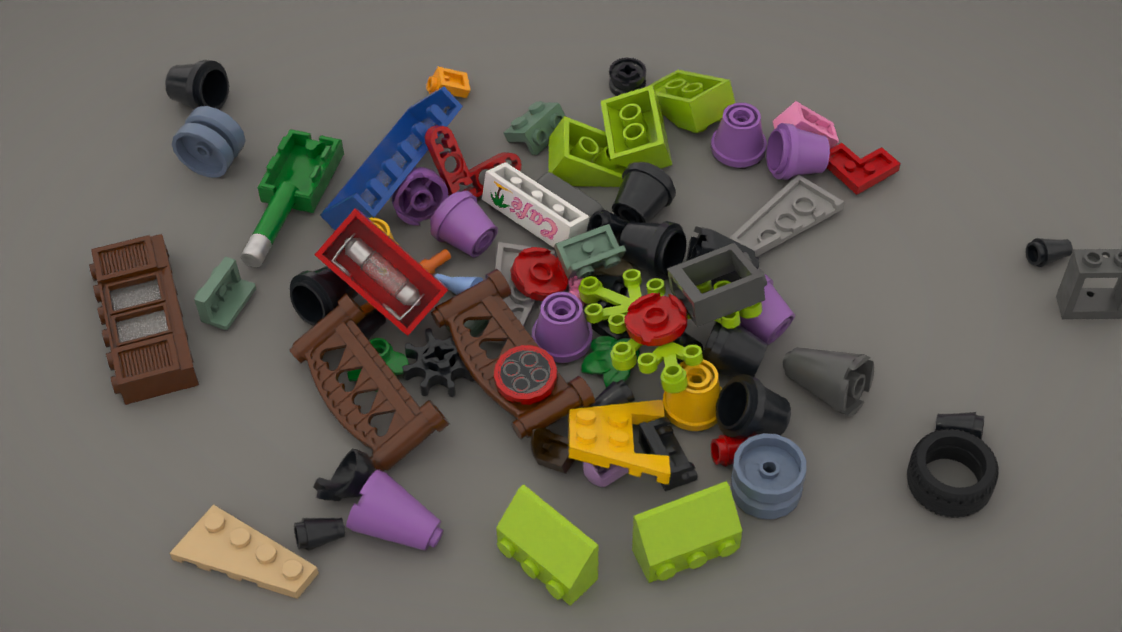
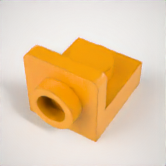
[426,66,471,99]

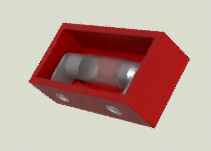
[314,208,449,336]

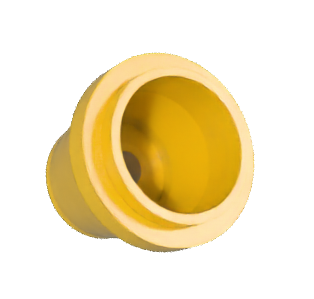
[663,359,722,431]

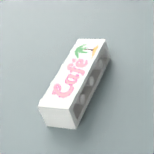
[482,162,590,247]

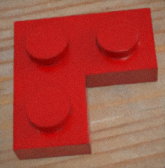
[826,143,901,195]

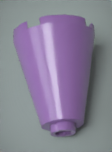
[346,470,444,551]

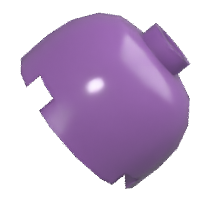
[391,167,448,226]

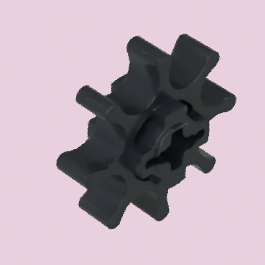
[402,328,475,397]

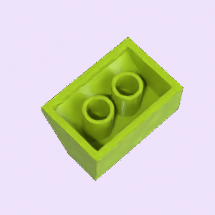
[601,85,673,169]
[632,481,742,583]
[496,484,599,606]

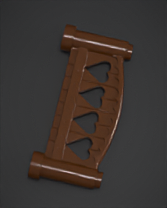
[431,269,595,439]
[289,293,450,472]

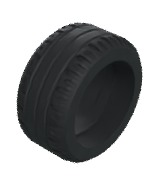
[907,429,999,518]

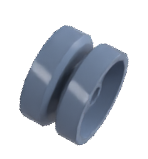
[171,106,246,178]
[731,433,806,519]

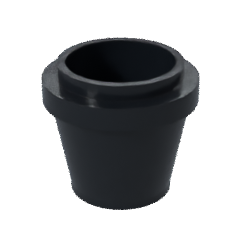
[165,60,229,110]
[612,162,676,223]
[619,221,687,280]
[290,266,359,326]
[702,322,768,377]
[716,374,791,439]

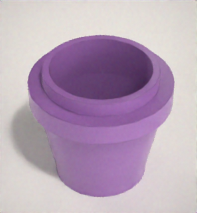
[711,103,767,168]
[766,123,830,180]
[430,191,498,258]
[740,274,795,345]
[532,292,593,363]

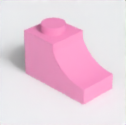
[772,101,839,148]

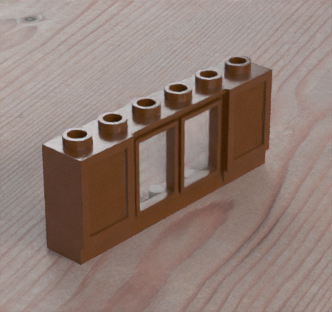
[89,234,199,405]

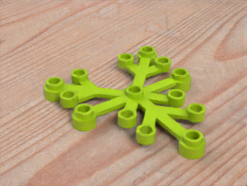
[578,269,762,393]

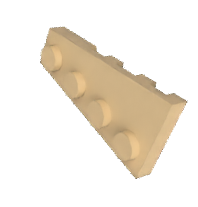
[169,504,319,599]

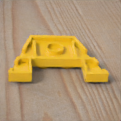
[568,400,671,484]

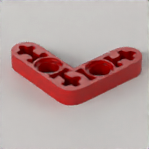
[425,125,522,198]

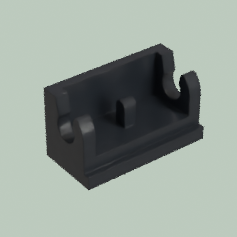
[638,417,698,492]

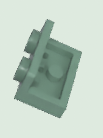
[503,101,565,155]
[554,224,626,279]
[194,256,256,330]

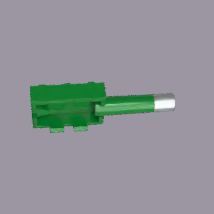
[241,129,344,267]

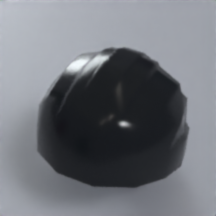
[313,448,375,501]

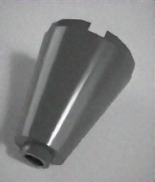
[783,347,874,416]

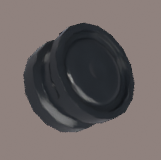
[609,57,646,96]

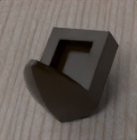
[530,428,575,474]

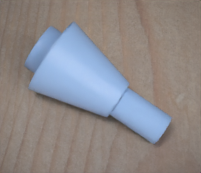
[435,273,483,295]

